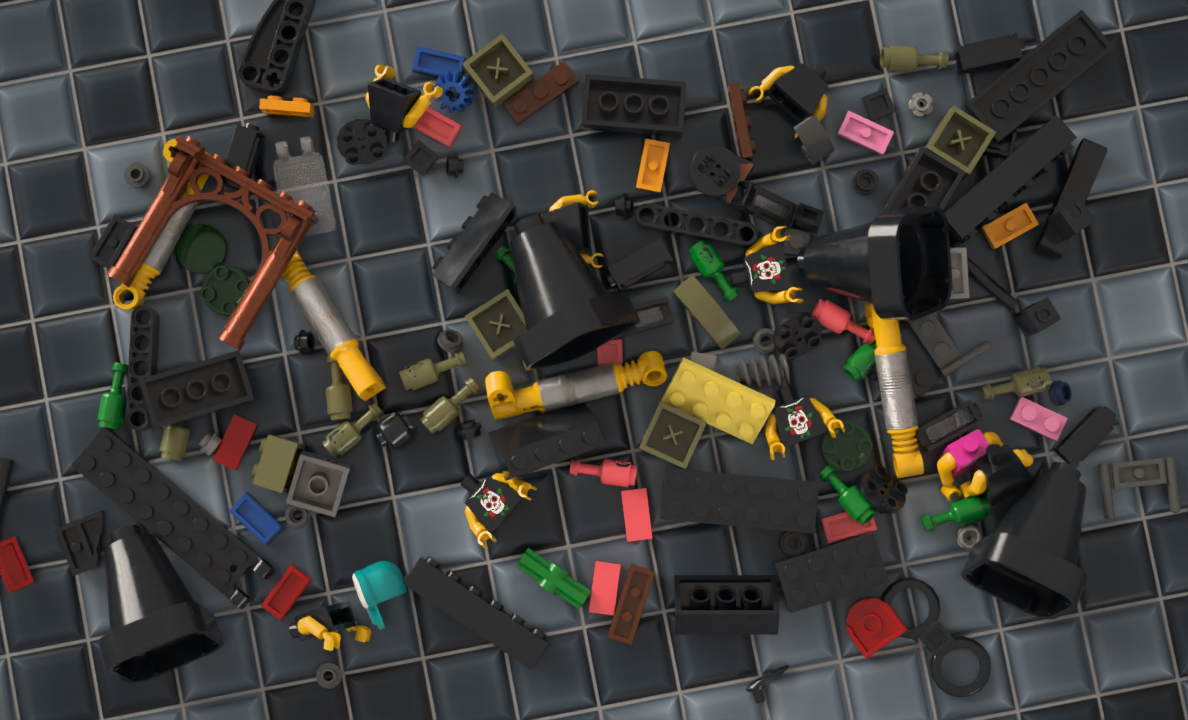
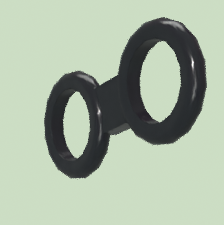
[882,578,991,698]

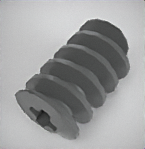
[736,353,790,388]

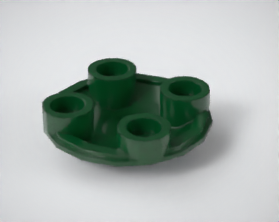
[176,224,227,274]
[200,265,250,315]
[821,421,873,472]

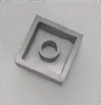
[286,450,352,517]

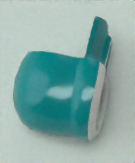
[352,560,407,630]

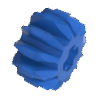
[433,70,476,113]

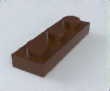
[503,61,579,125]
[727,83,756,161]
[607,564,655,645]

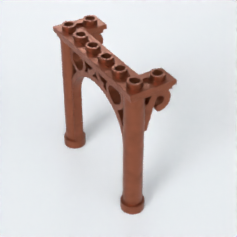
[107,136,319,351]

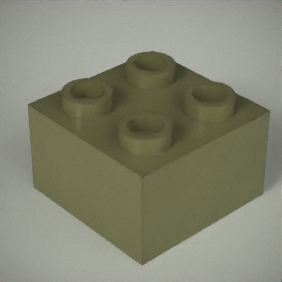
[462,33,534,109]
[925,105,996,179]
[465,289,527,361]
[638,401,707,470]
[251,434,306,493]

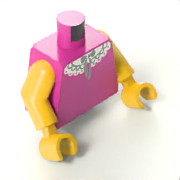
[937,429,1003,502]

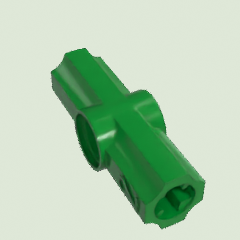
[516,548,591,609]

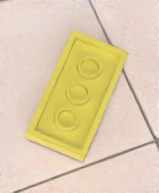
[661,357,776,445]

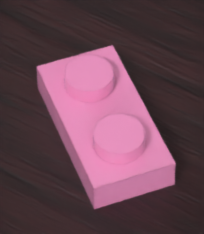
[837,110,894,156]
[1009,397,1068,441]

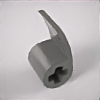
[794,114,834,165]

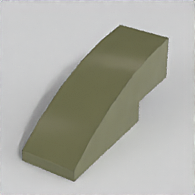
[673,274,741,350]

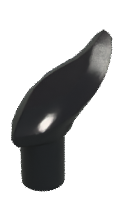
[746,665,789,703]

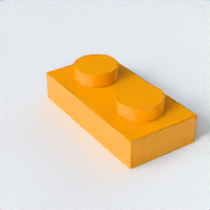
[259,96,314,118]
[636,139,670,194]
[981,203,1039,250]

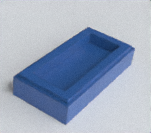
[412,46,467,78]
[229,492,284,545]

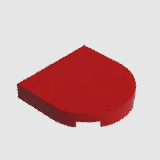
[846,597,908,659]

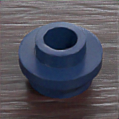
[1049,380,1072,406]

